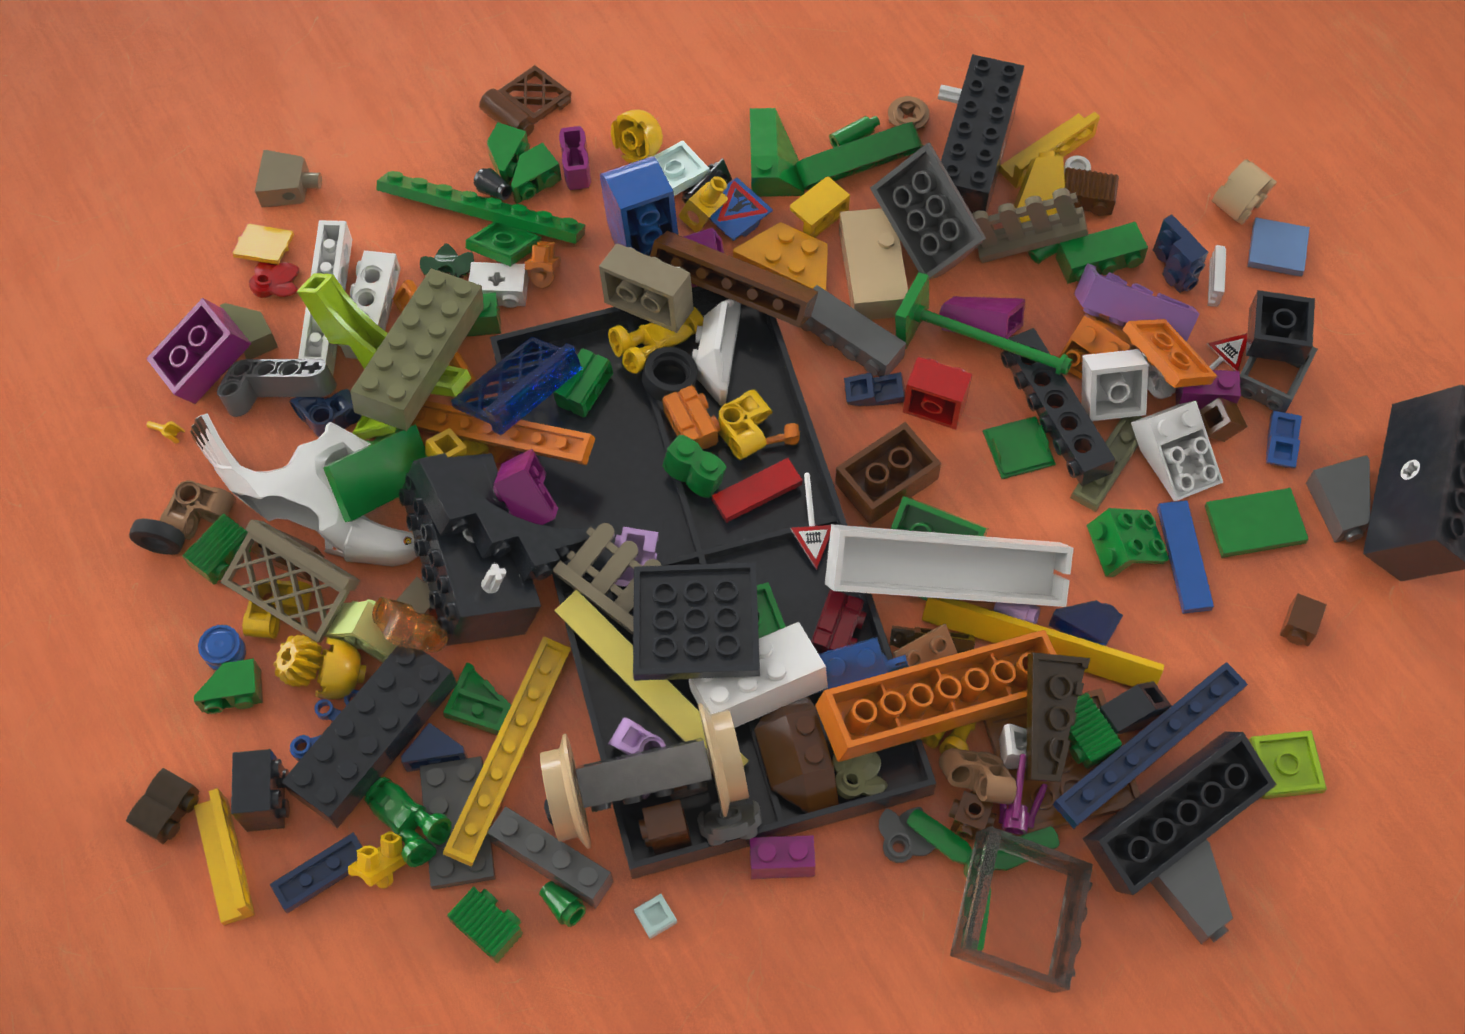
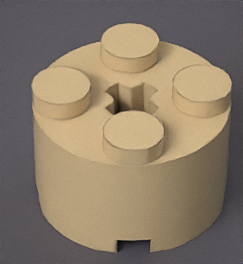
[1212,159,1277,225]

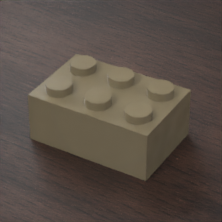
[599,243,694,333]

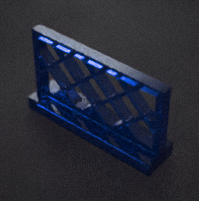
[451,337,582,435]

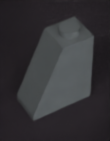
[1306,455,1370,543]
[1150,839,1233,944]

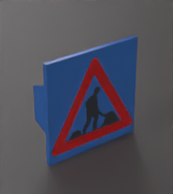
[709,177,773,241]

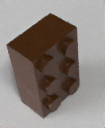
[835,422,941,525]

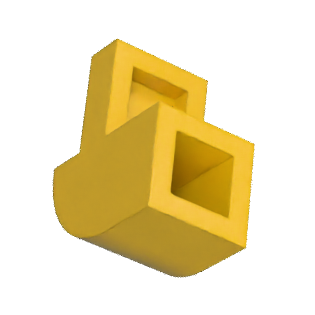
[425,428,489,457]

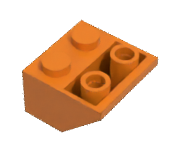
[1059,314,1137,380]

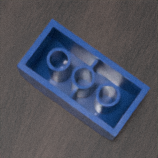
[600,156,678,256]

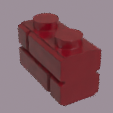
[811,589,867,654]

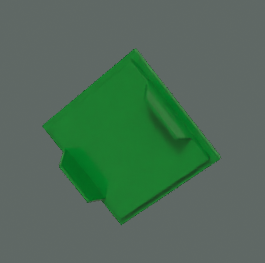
[983,416,1056,480]

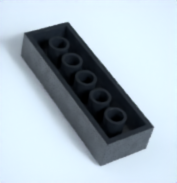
[282,638,457,829]
[1082,731,1277,895]

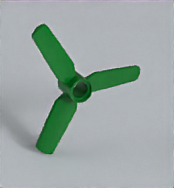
[907,809,1060,952]

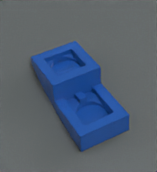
[1266,411,1302,469]

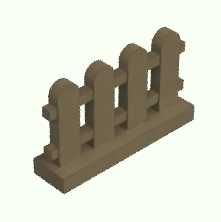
[972,188,1088,263]
[553,523,661,635]

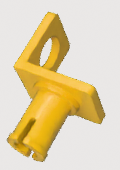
[678,176,728,233]

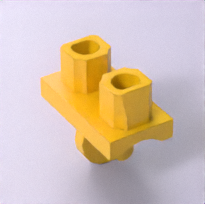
[348,831,407,889]

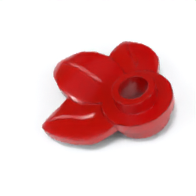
[249,262,299,298]

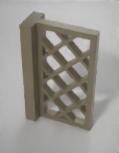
[220,519,360,643]

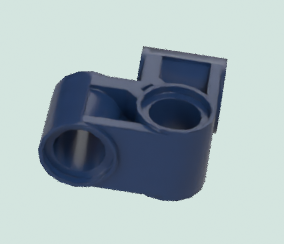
[289,389,362,438]

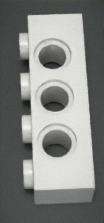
[338,250,401,359]

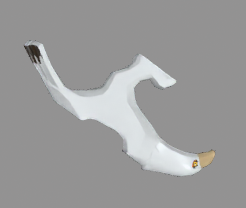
[190,413,417,567]

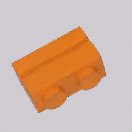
[662,385,721,449]

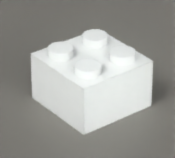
[1081,349,1149,421]

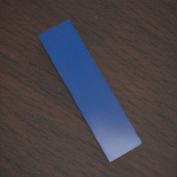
[1157,500,1214,614]

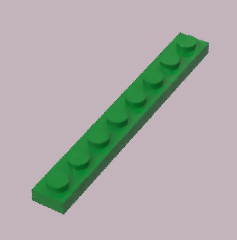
[376,171,586,244]

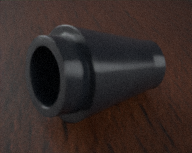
[474,168,512,200]

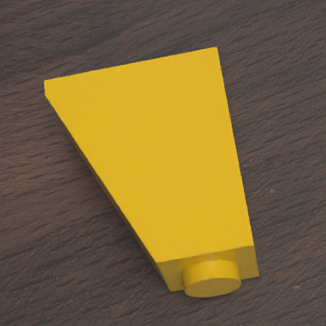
[1014,151,1065,223]

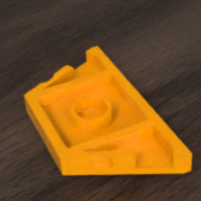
[733,222,828,290]

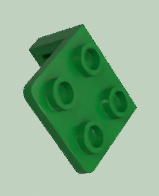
[1086,508,1169,577]

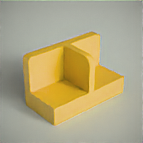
[790,177,850,238]

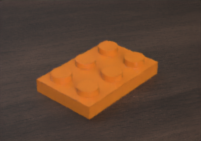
[1123,319,1217,388]

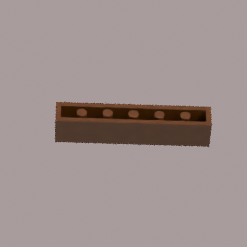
[650,231,819,327]

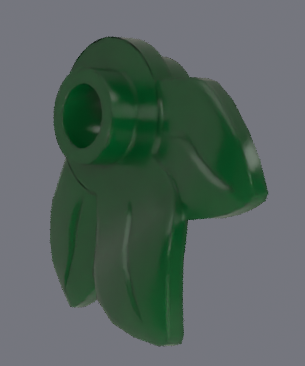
[420,243,474,278]

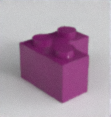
[493,449,558,525]

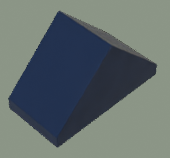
[401,723,468,772]

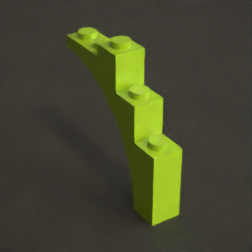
[297,273,472,397]

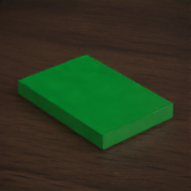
[1205,488,1309,558]

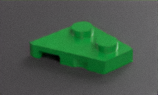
[443,662,511,735]

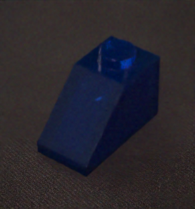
[1048,600,1123,646]

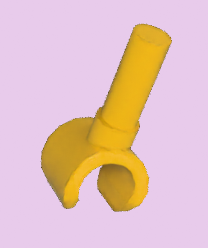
[146,421,185,443]

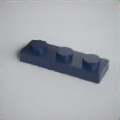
[270,832,363,913]

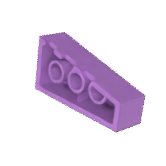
[1074,263,1199,342]

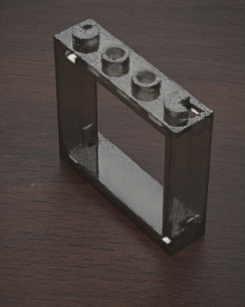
[950,826,1093,993]

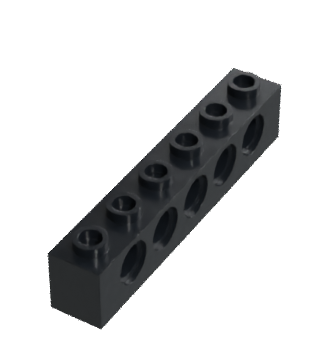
[1000,328,1115,486]

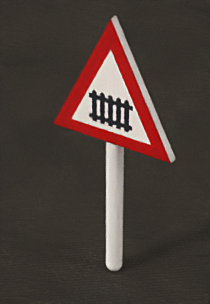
[1207,333,1247,371]
[790,473,831,570]

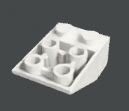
[1131,401,1223,501]

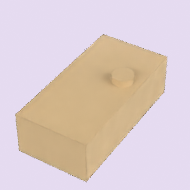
[839,208,908,320]

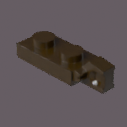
[890,625,975,653]

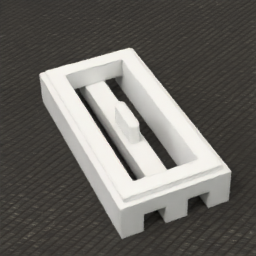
[1208,245,1226,307]

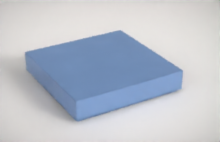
[1247,217,1310,277]

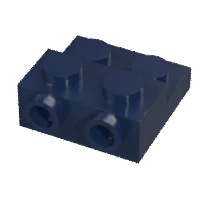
[1153,214,1208,293]

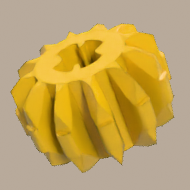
[273,634,324,687]

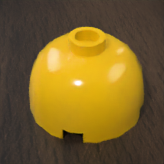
[611,110,663,163]
[315,637,366,699]

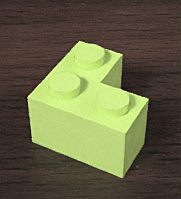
[325,599,414,663]

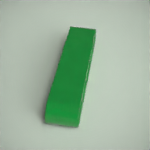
[795,122,923,190]

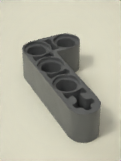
[217,359,337,417]

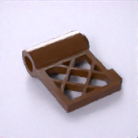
[479,65,571,137]

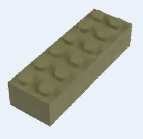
[350,268,484,431]

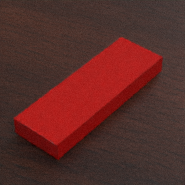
[712,458,803,523]

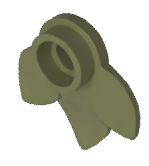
[832,752,888,799]

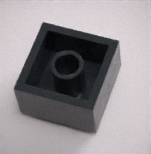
[1246,290,1315,364]
[231,749,290,832]

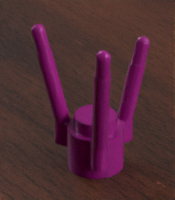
[998,754,1047,835]

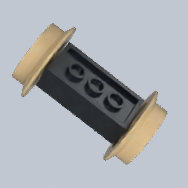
[540,703,749,849]

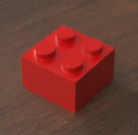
[903,357,972,430]

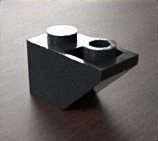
[1099,681,1172,735]

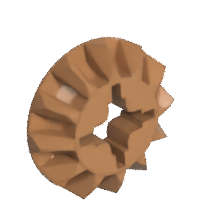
[888,96,929,131]

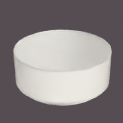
[1064,155,1091,173]

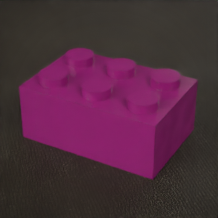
[146,298,251,404]

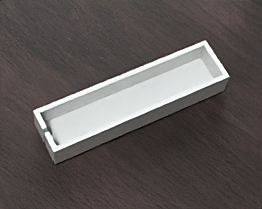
[825,524,1074,607]

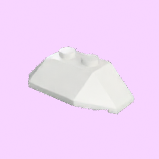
[692,299,741,405]

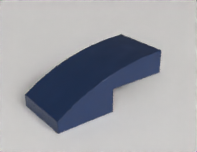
[844,372,905,406]

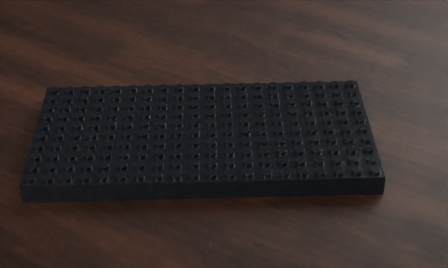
[490,286,937,879]

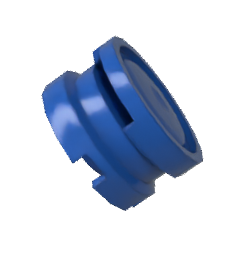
[198,625,246,671]

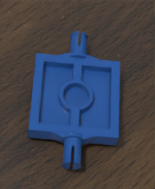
[812,637,909,695]

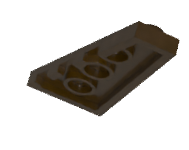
[1026,652,1090,782]

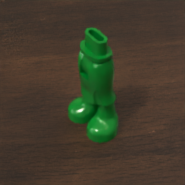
[364,777,452,867]

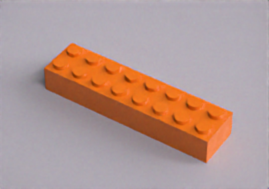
[815,630,1057,762]

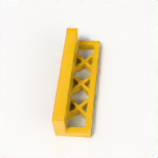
[999,111,1100,189]
[194,788,255,926]

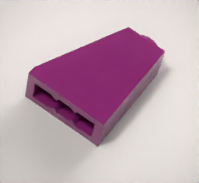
[939,296,1025,339]

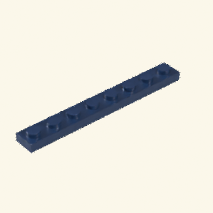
[1052,662,1248,829]

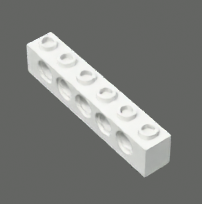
[298,220,353,375]

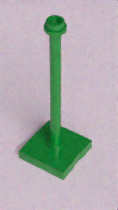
[895,272,1073,375]

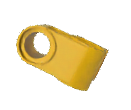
[718,390,773,460]
[242,579,312,639]

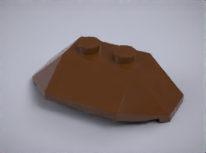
[754,696,839,813]

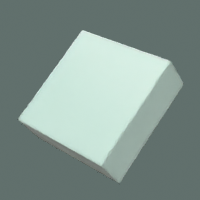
[634,894,678,939]

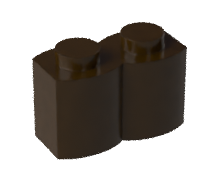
[126,768,200,844]

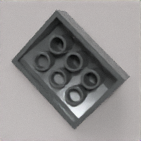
[870,143,986,280]

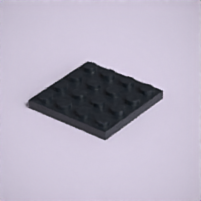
[633,562,760,681]

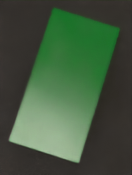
[323,424,427,522]

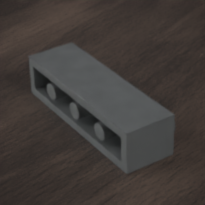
[801,285,906,377]
[487,806,613,909]

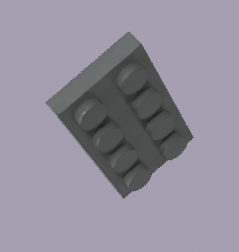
[420,756,495,890]

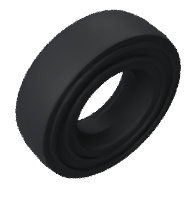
[129,518,185,555]

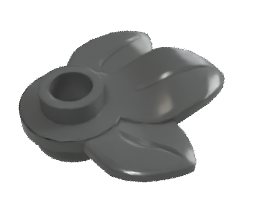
[878,807,935,863]

